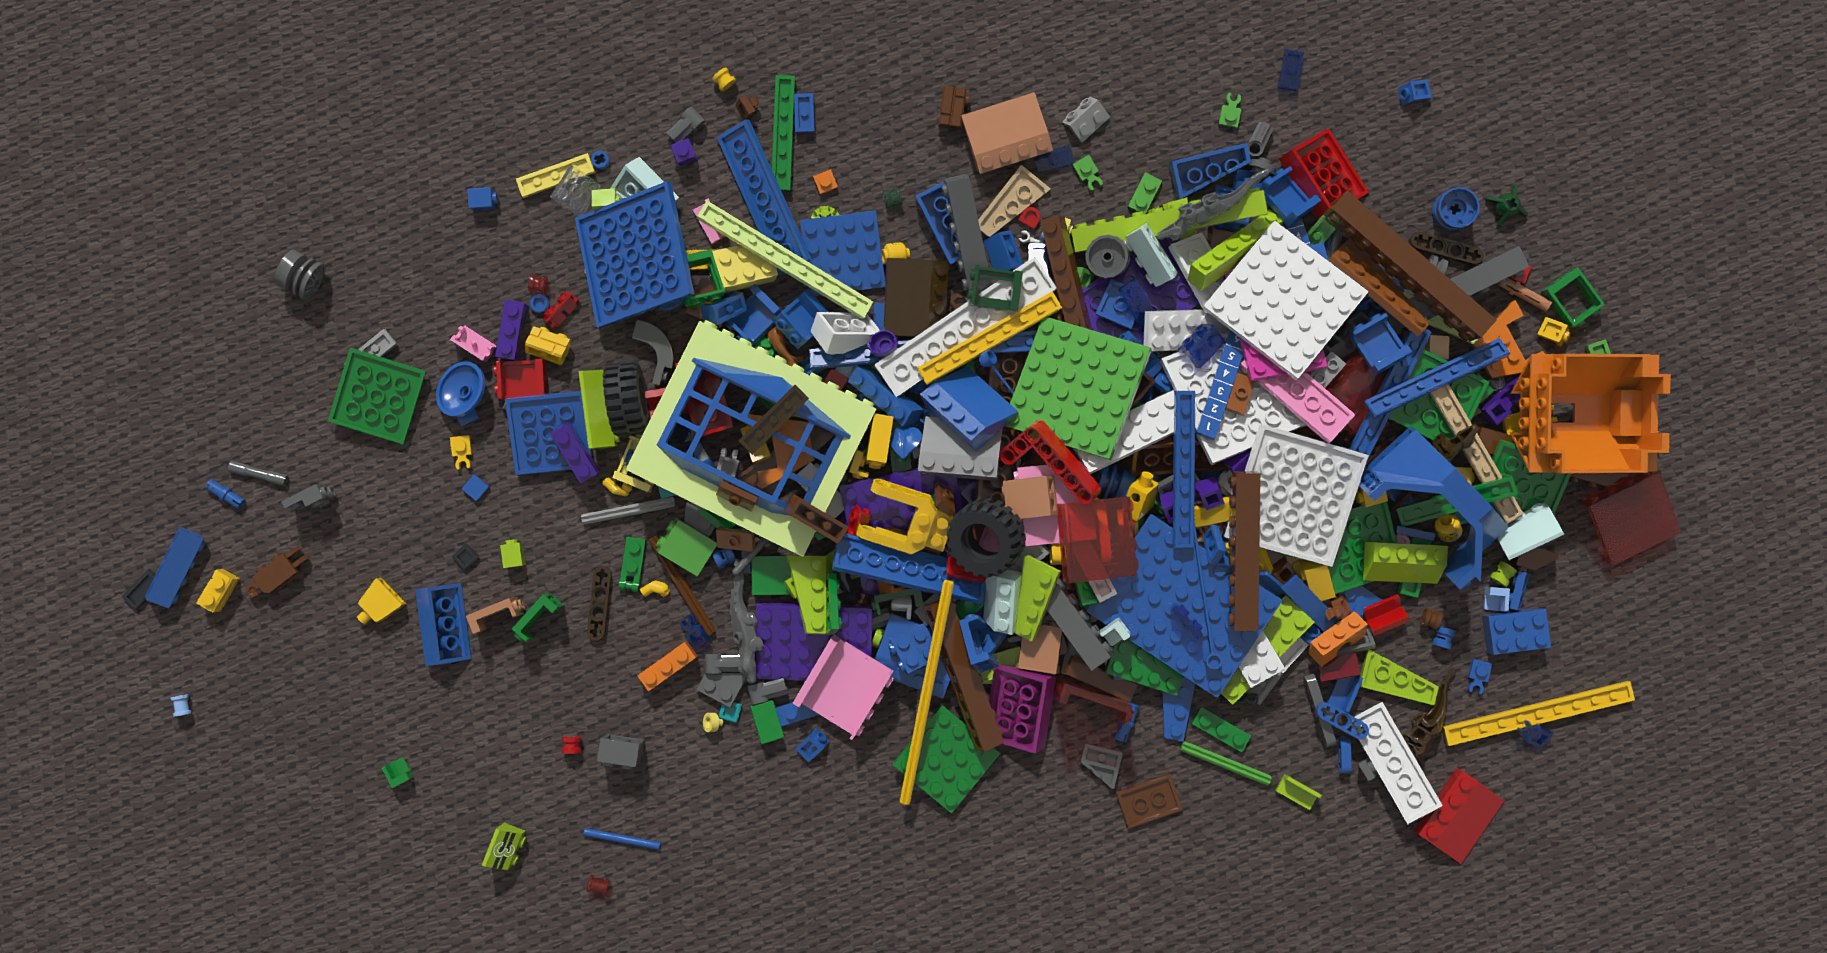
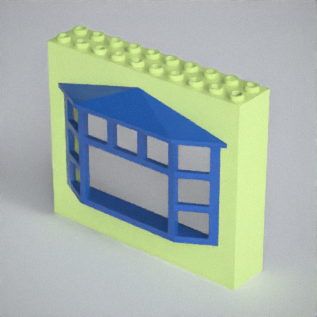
[626,320,876,557]

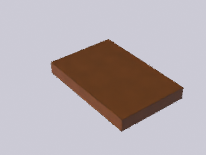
[1116,773,1183,829]

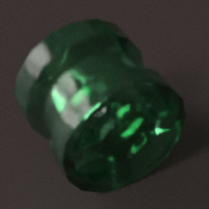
[883,186,903,209]

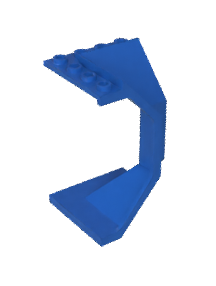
[1359,426,1509,590]

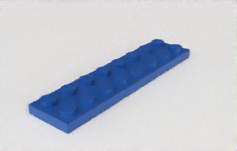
[717,120,812,276]
[832,533,986,605]

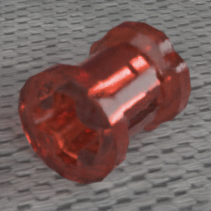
[586,875,610,896]

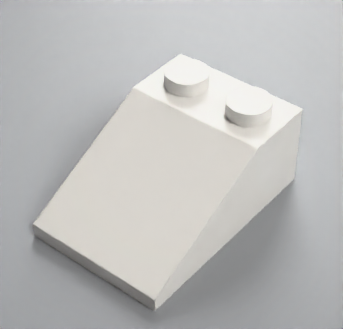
[810,312,880,354]

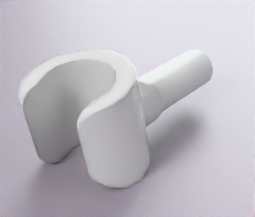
[1019,231,1045,247]

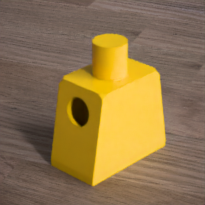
[1120,472,1159,521]
[357,578,406,625]

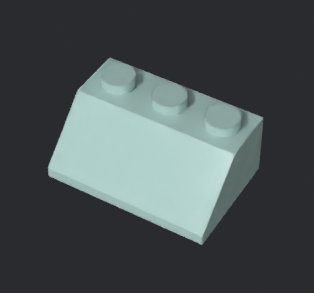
[610,157,679,203]
[1125,223,1177,287]
[1497,502,1564,560]
[983,569,1022,635]

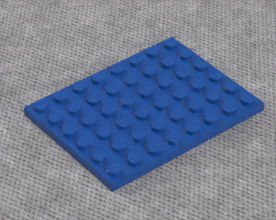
[1086,514,1283,698]

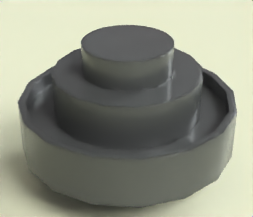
[1247,157,1276,180]

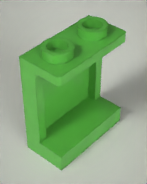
[656,518,717,576]

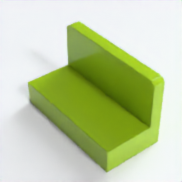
[1275,774,1322,810]

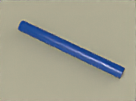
[583,828,661,850]

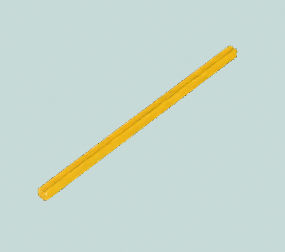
[900,580,954,805]

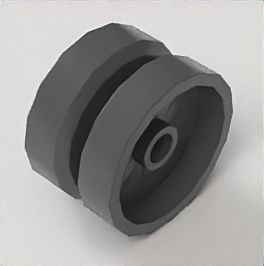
[1085,235,1131,278]

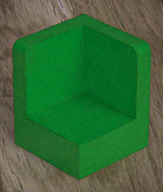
[382,757,414,788]

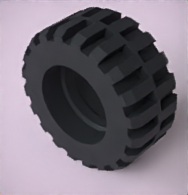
[603,361,650,437]
[946,498,1026,578]

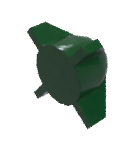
[1485,185,1528,227]

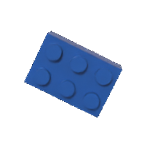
[1482,608,1551,655]

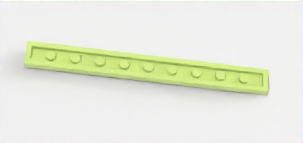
[696,201,873,319]

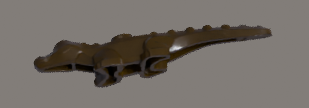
[1388,424,1479,512]
[1402,669,1456,761]

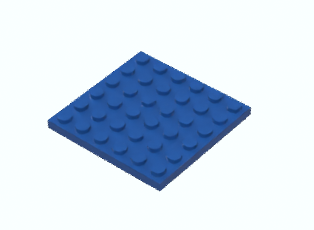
[575,181,694,328]

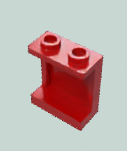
[494,359,547,400]

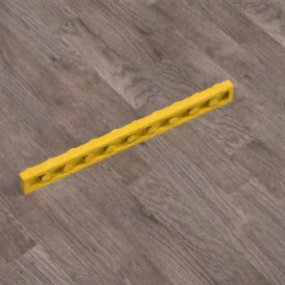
[1442,681,1635,746]

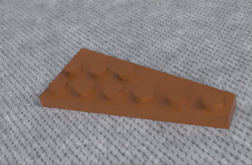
[1328,239,1429,337]

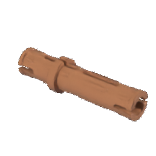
[1495,277,1552,312]

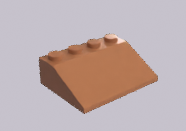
[961,92,1053,174]

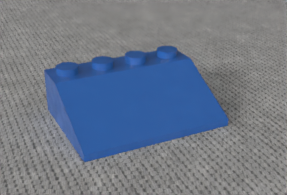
[920,366,1019,452]
[875,613,950,698]

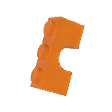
[1309,611,1368,667]
[637,641,698,691]

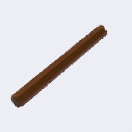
[649,535,716,636]

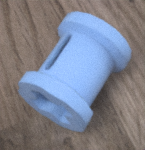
[171,694,191,717]

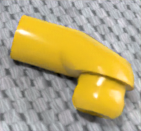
[602,477,632,496]
[640,581,670,597]

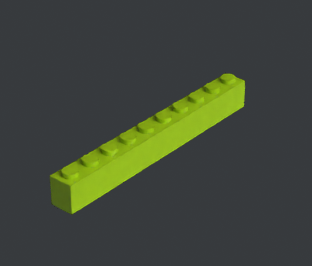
[1071,188,1268,253]

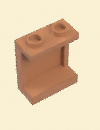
[1002,475,1058,519]
[466,597,525,634]
[1018,621,1063,674]

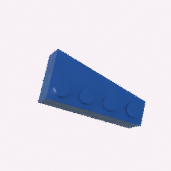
[1168,143,1251,200]

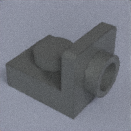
[1359,757,1378,781]

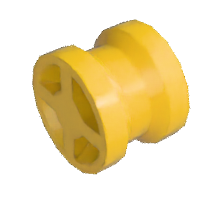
[712,67,736,92]

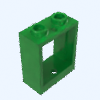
[683,249,725,308]
[1541,267,1605,329]

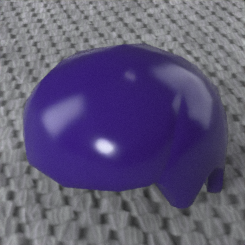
[867,330,898,359]

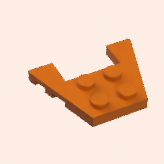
[1472,300,1545,378]
[748,414,815,488]

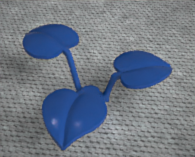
[871,384,937,460]

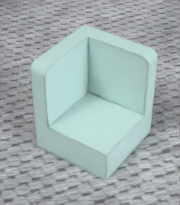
[1100,617,1131,646]

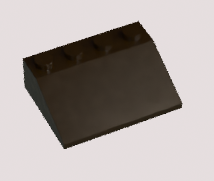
[883,258,949,338]

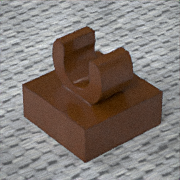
[735,95,760,120]

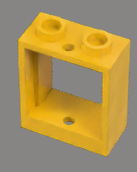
[865,414,893,469]

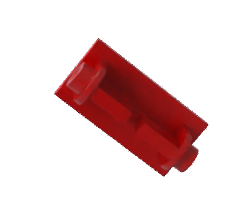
[543,291,580,328]
[846,504,871,536]

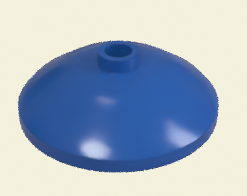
[436,361,485,417]

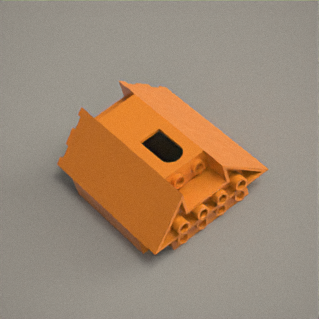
[1510,354,1671,473]

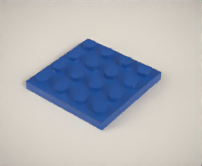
[800,210,885,296]
[505,391,592,475]

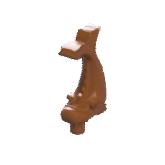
[767,326,805,367]

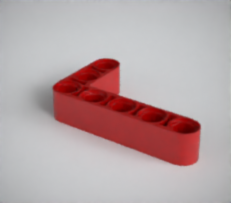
[1000,420,1101,504]

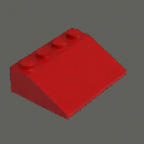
[1279,128,1369,221]
[1413,768,1504,864]

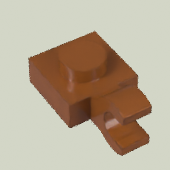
[1325,594,1351,620]

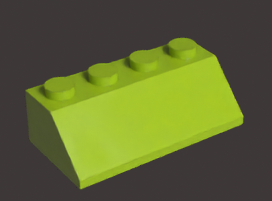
[579,370,620,450]
[1363,542,1448,584]

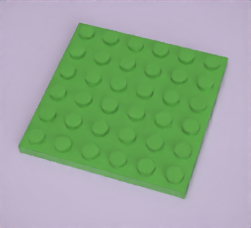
[1005,317,1152,461]

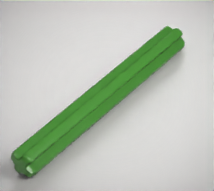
[1180,741,1272,785]

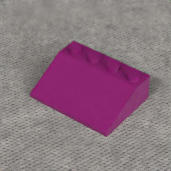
[989,665,1057,754]

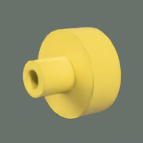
[703,713,723,732]

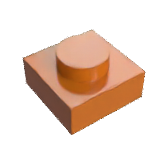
[813,169,838,195]

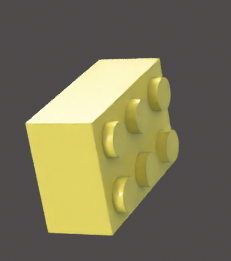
[712,245,778,293]

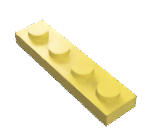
[516,153,595,198]

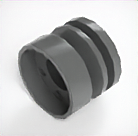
[274,249,326,300]

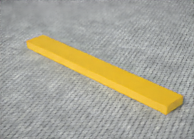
[917,291,1062,385]

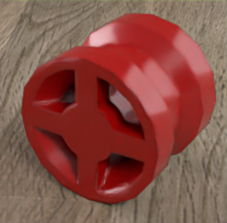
[562,736,581,754]

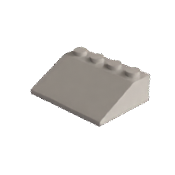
[918,416,1003,481]

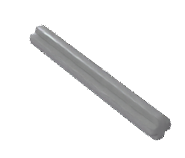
[581,497,676,524]

